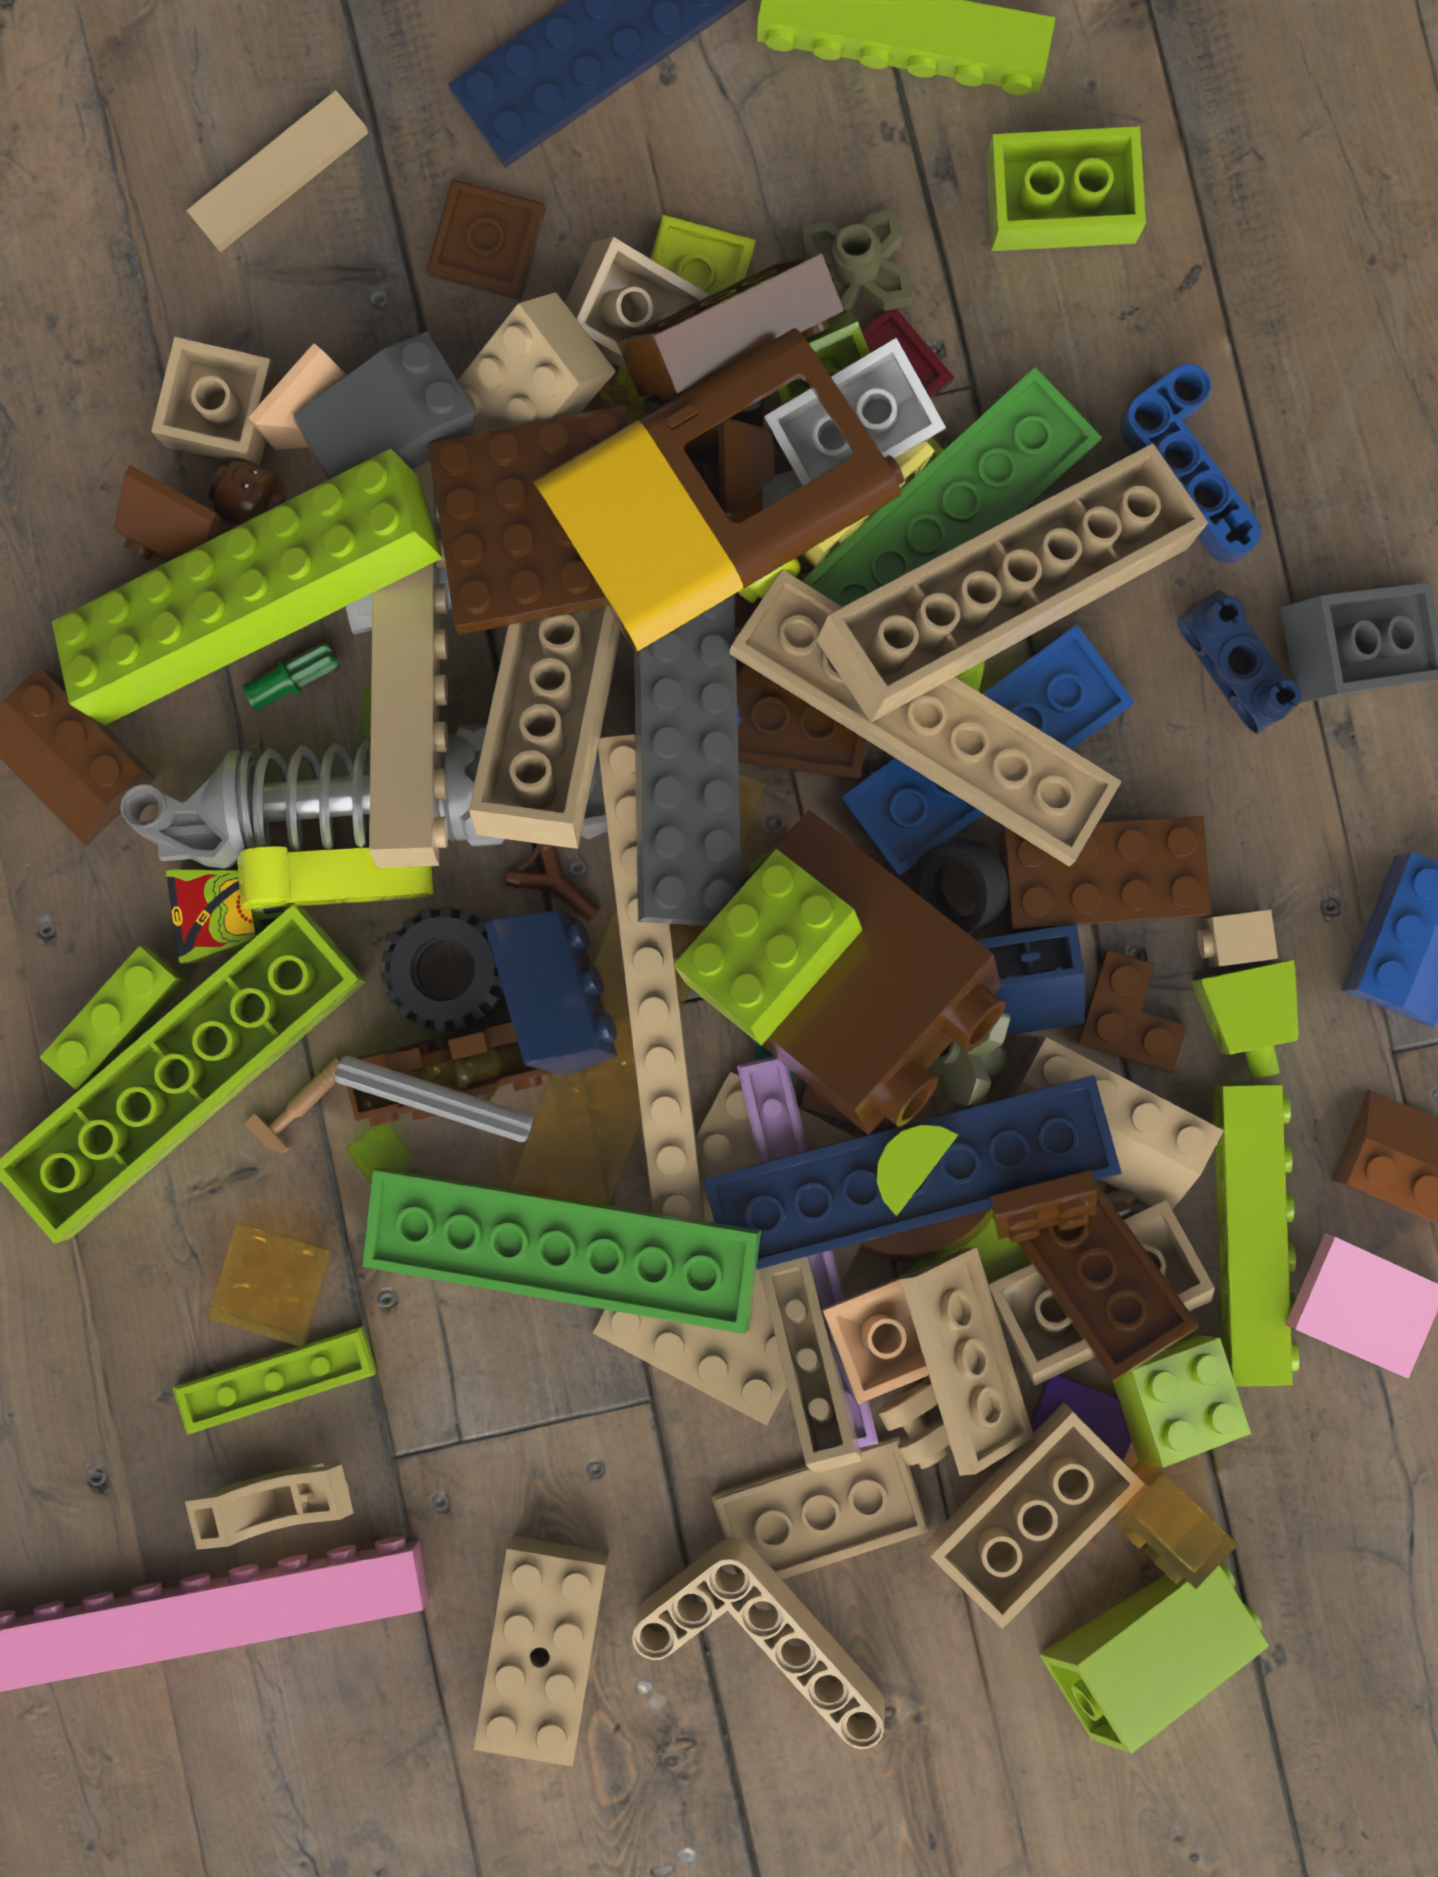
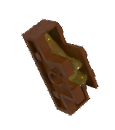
[347,1020,550,1126]

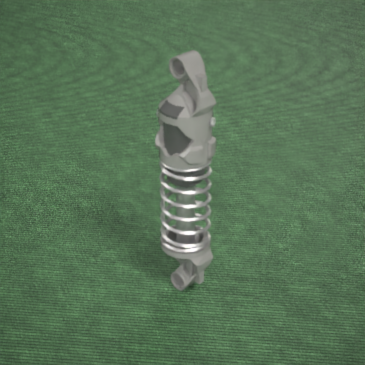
[120,722,608,870]

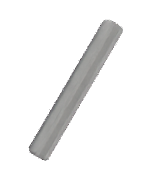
[335,1056,533,1142]

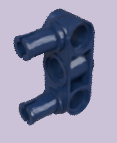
[1176,590,1302,734]

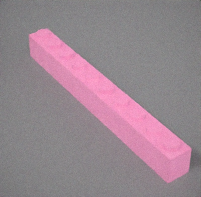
[0,1536,430,1692]

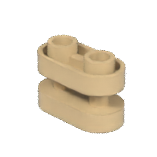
[877,1376,950,1469]

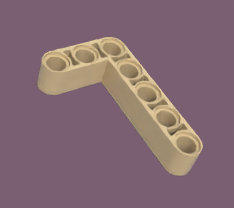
[632,1537,885,1749]

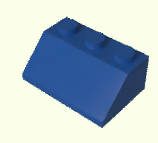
[1341,852,1438,1028]

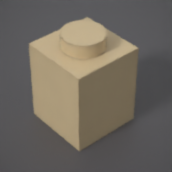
[1197,909,1278,968]

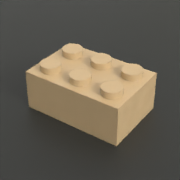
[457,292,616,434]

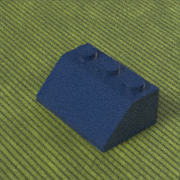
[484,911,618,1076]

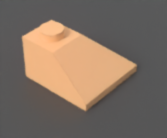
[248,343,347,450]
[821,1271,929,1404]

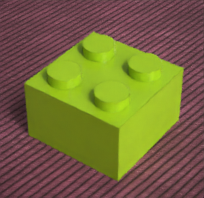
[1113,1334,1251,1468]

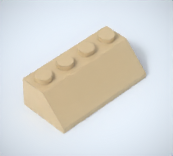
[1007,1037,1224,1210]
[988,1200,1215,1386]

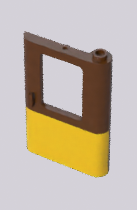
[532,328,904,652]

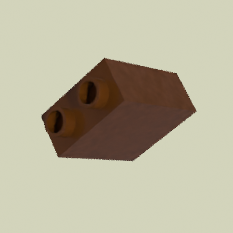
[674,809,1006,1135]

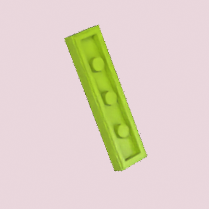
[173,1326,377,1435]

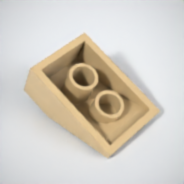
[565,237,709,370]

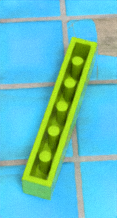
[757,0,1056,95]
[1212,1084,1300,1387]

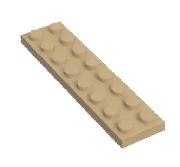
[729,569,1122,867]

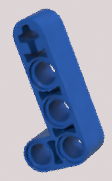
[1120,364,1261,563]

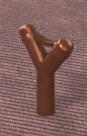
[504,843,601,922]

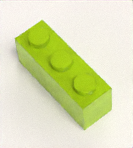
[39,946,190,1091]

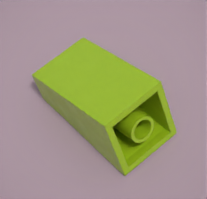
[1039,1556,1269,1754]

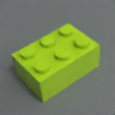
[986,126,1146,251]
[674,849,863,1046]

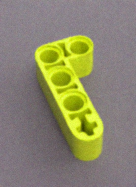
[237,846,434,909]

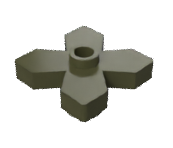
[802,210,912,320]
[927,1013,1010,1108]

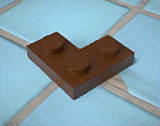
[1076,950,1187,1073]

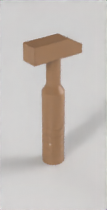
[244,1056,341,1153]

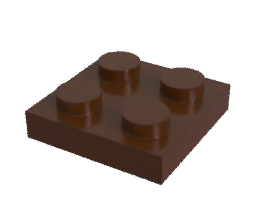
[991,1170,1097,1242]

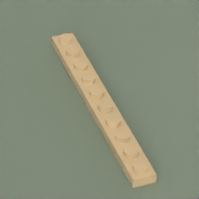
[598,734,705,1221]

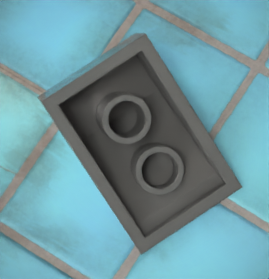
[293,332,475,480]
[1280,582,1438,703]

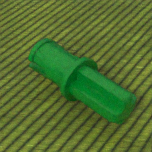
[242,642,339,712]

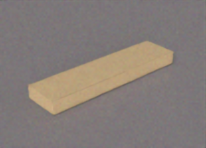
[186,90,369,253]

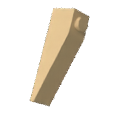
[760,1256,863,1473]

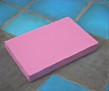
[1285,1233,1438,1379]

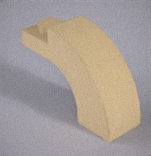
[185,1462,354,1550]

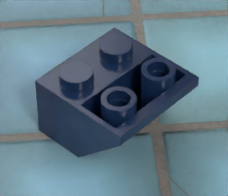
[976,924,1085,1036]

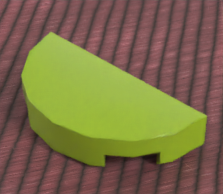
[877,1124,958,1216]

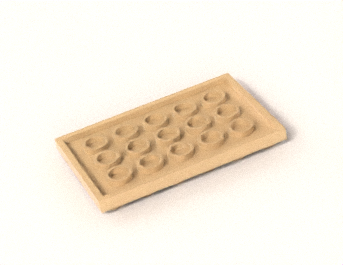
[593,1072,860,1426]

